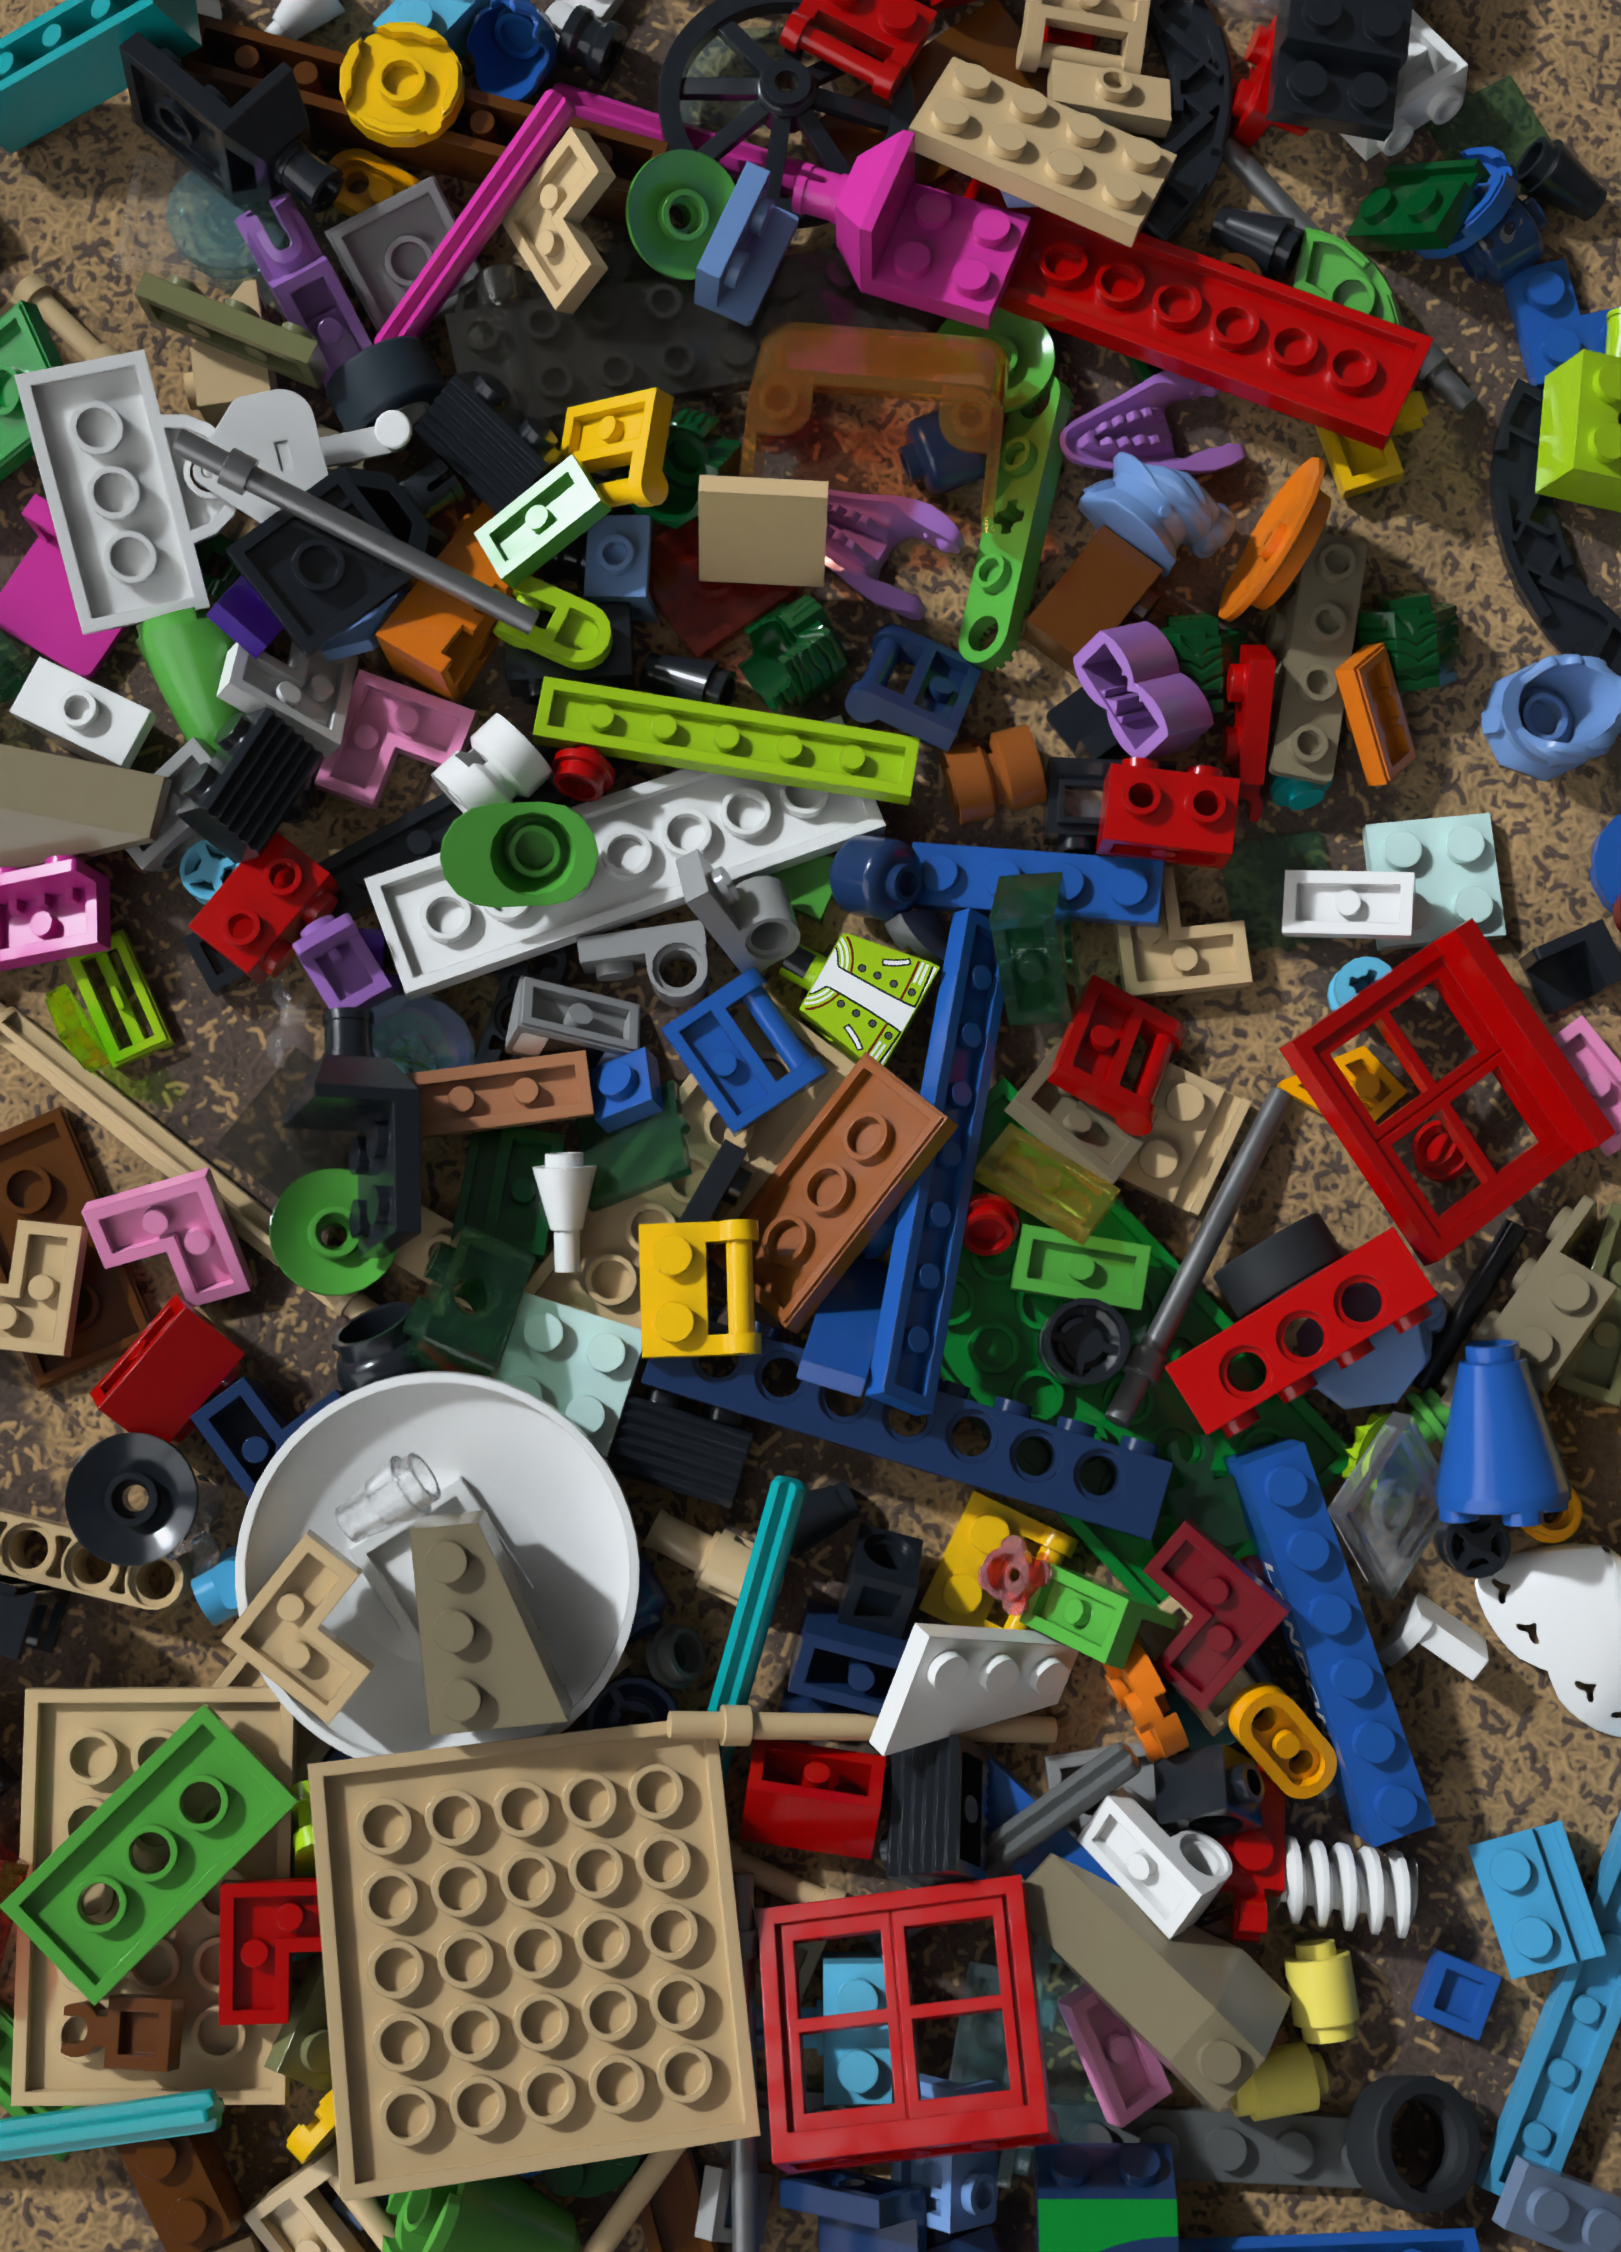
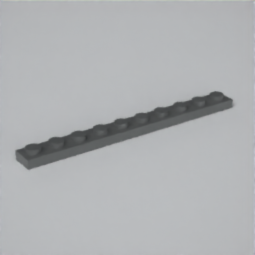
[721,2086,1393,2188]

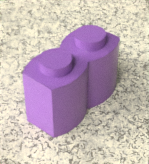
[1073,621,1214,759]

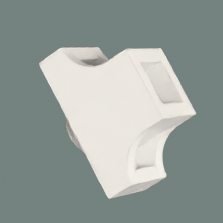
[9,656,157,769]

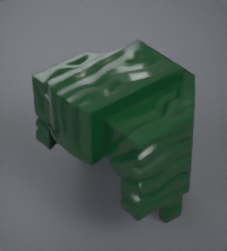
[617,408,742,529]
[1352,588,1460,693]
[737,594,851,715]
[1158,612,1246,713]

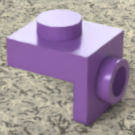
[292,913,394,1009]

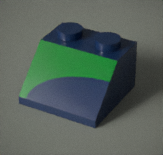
[1034,2143,1179,2252]

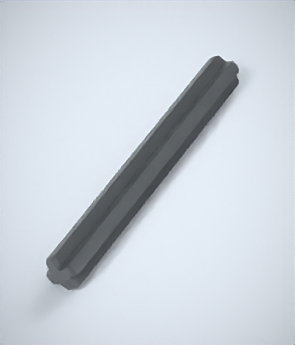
[865,1742,1141,1955]

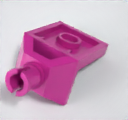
[792,130,1031,330]

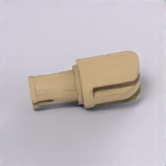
[643,1509,784,1607]

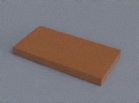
[708,1052,959,1334]

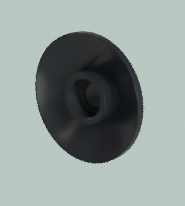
[65,1432,199,1566]

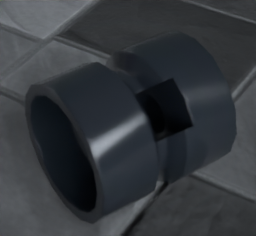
[1037,1298,1130,1388]

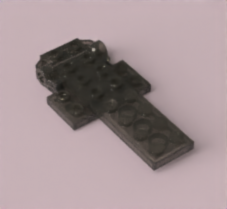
[445,235,947,479]

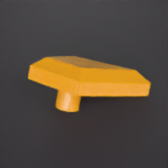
[1277,1045,1408,1121]

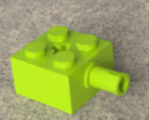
[1535,307,1621,513]

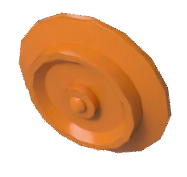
[1218,457,1331,622]

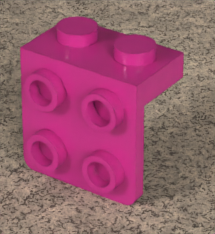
[0,493,128,679]

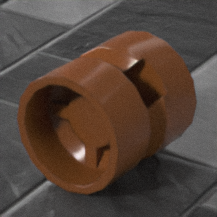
[939,724,1047,826]

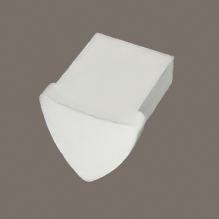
[1376,1592,1489,1681]

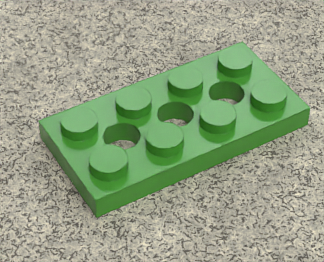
[0,1703,300,2006]

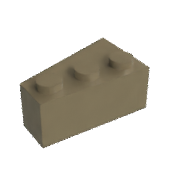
[409,1510,573,1736]

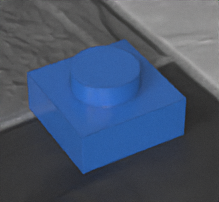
[589,1047,664,1133]
[1410,1947,1502,2041]

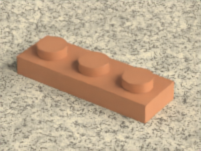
[405,1050,595,1139]

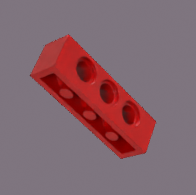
[1165,1227,1438,1439]

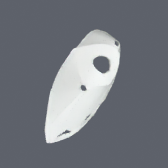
[1475,1543,1621,1737]

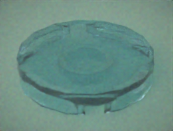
[166,170,289,280]

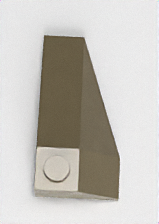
[0,744,172,868]
[1025,1853,1292,2112]

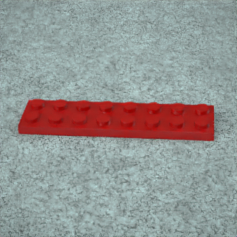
[963,178,1434,451]

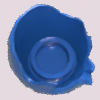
[466,0,558,102]

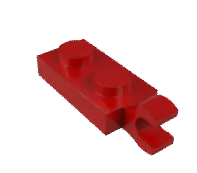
[1221,644,1276,822]
[1215,1755,1285,1943]

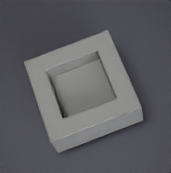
[694,2165,773,2245]

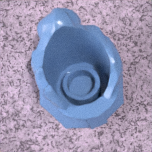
[1078,451,1236,577]
[1481,654,1621,782]
[1296,1283,1447,1410]

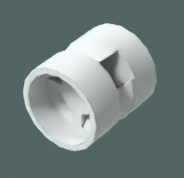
[431,713,553,813]

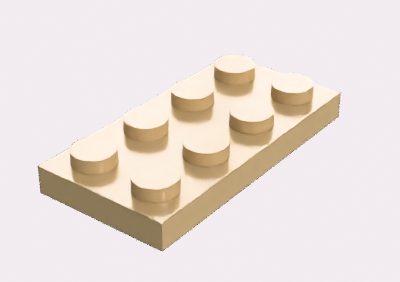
[908,57,1177,247]

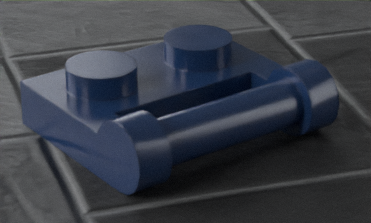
[845,623,983,752]

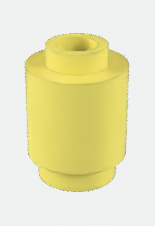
[1283,1938,1360,2044]
[1229,2040,1329,2122]

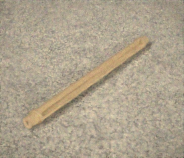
[0,1002,379,1319]

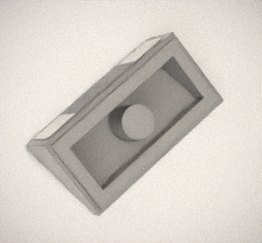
[505,975,641,1073]

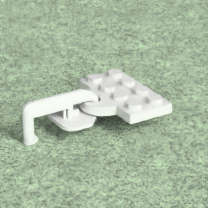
[14,349,412,635]

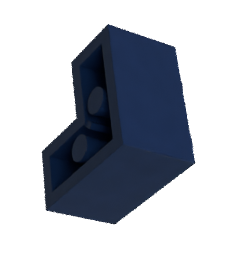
[190,1377,344,1500]

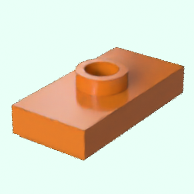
[1334,643,1416,786]

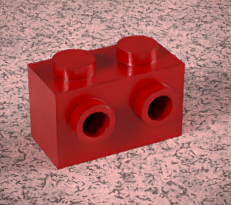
[1096,757,1240,869]
[188,832,341,985]
[90,1294,246,1445]
[740,1739,886,1860]

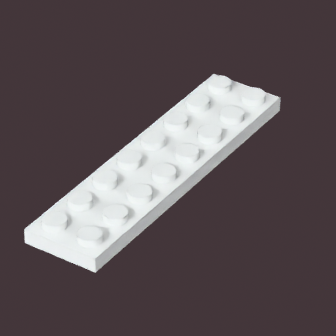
[364,715,886,1001]

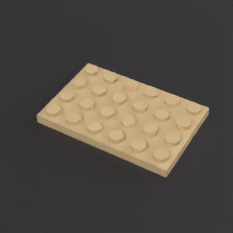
[11,1687,298,2106]

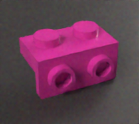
[0,855,111,972]

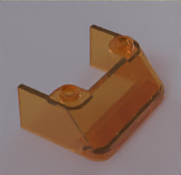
[740,322,1009,534]

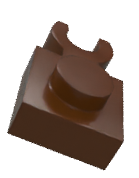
[61,1993,185,2072]

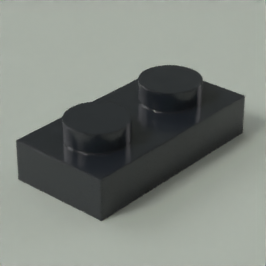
[678,1139,754,1258]

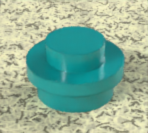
[1269,774,1333,810]

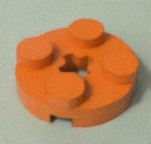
[1101,1637,1189,1763]

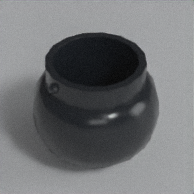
[332,1301,447,1395]

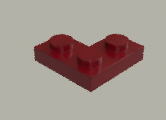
[1142,1518,1293,1712]

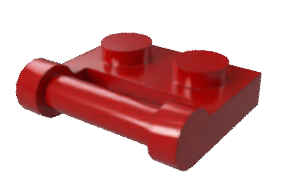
[779,0,938,101]
[1046,974,1186,1136]

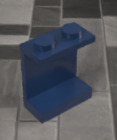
[779,2168,927,2252]

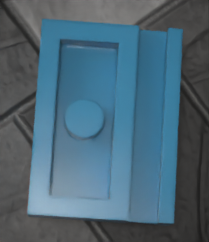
[1468,1820,1607,1980]

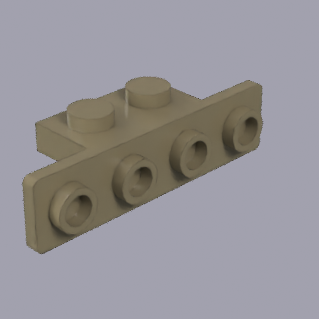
[1265,532,1368,785]
[1437,1195,1617,1410]

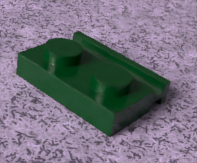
[1345,158,1491,252]
[451,1127,566,1263]

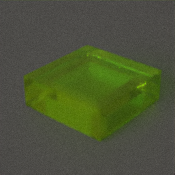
[45,983,110,1073]

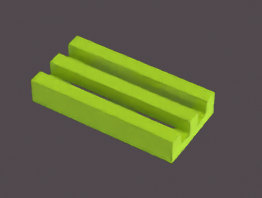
[67,929,175,1070]

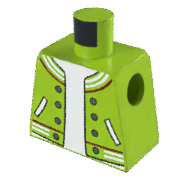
[778,933,940,1068]

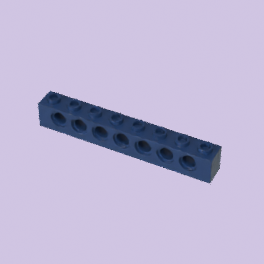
[641,1307,1173,1540]

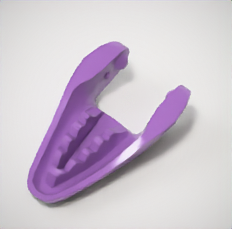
[1059,370,1247,475]
[825,489,965,621]

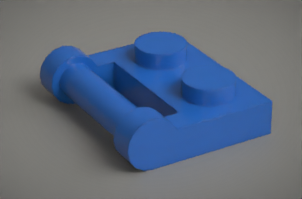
[661,967,830,1137]

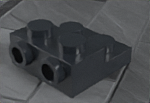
[1266,0,1413,142]

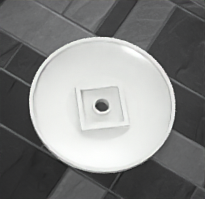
[235,1371,640,1758]

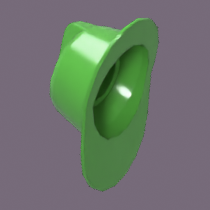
[440,802,599,908]

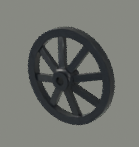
[658,0,914,229]

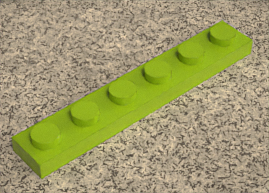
[533,676,920,805]

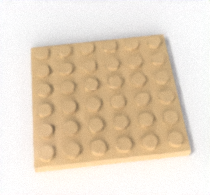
[307,1721,760,2202]

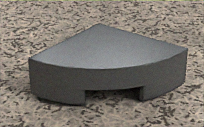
[884,908,948,973]

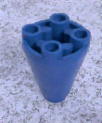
[1434,1339,1571,1527]

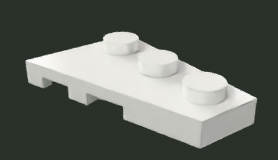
[869,1623,1079,1756]

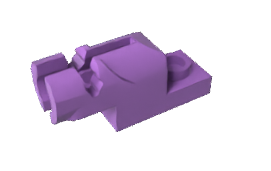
[234,193,372,390]

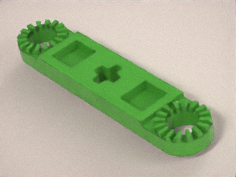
[958,375,1074,672]

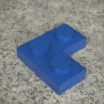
[1503,259,1619,390]

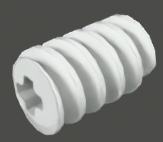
[1272,1835,1418,1939]

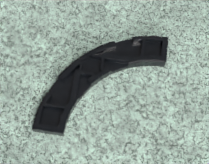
[1140,0,1233,243]
[1490,378,1621,676]

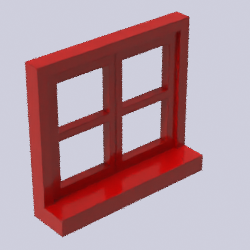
[1279,918,1616,1266]
[757,1874,1060,2174]

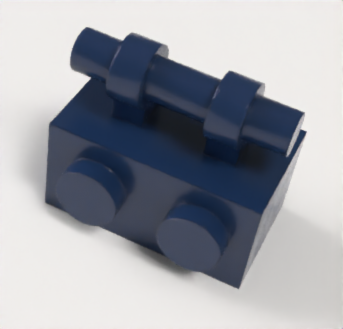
[778,1599,913,1744]

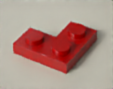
[219,1877,322,2026]

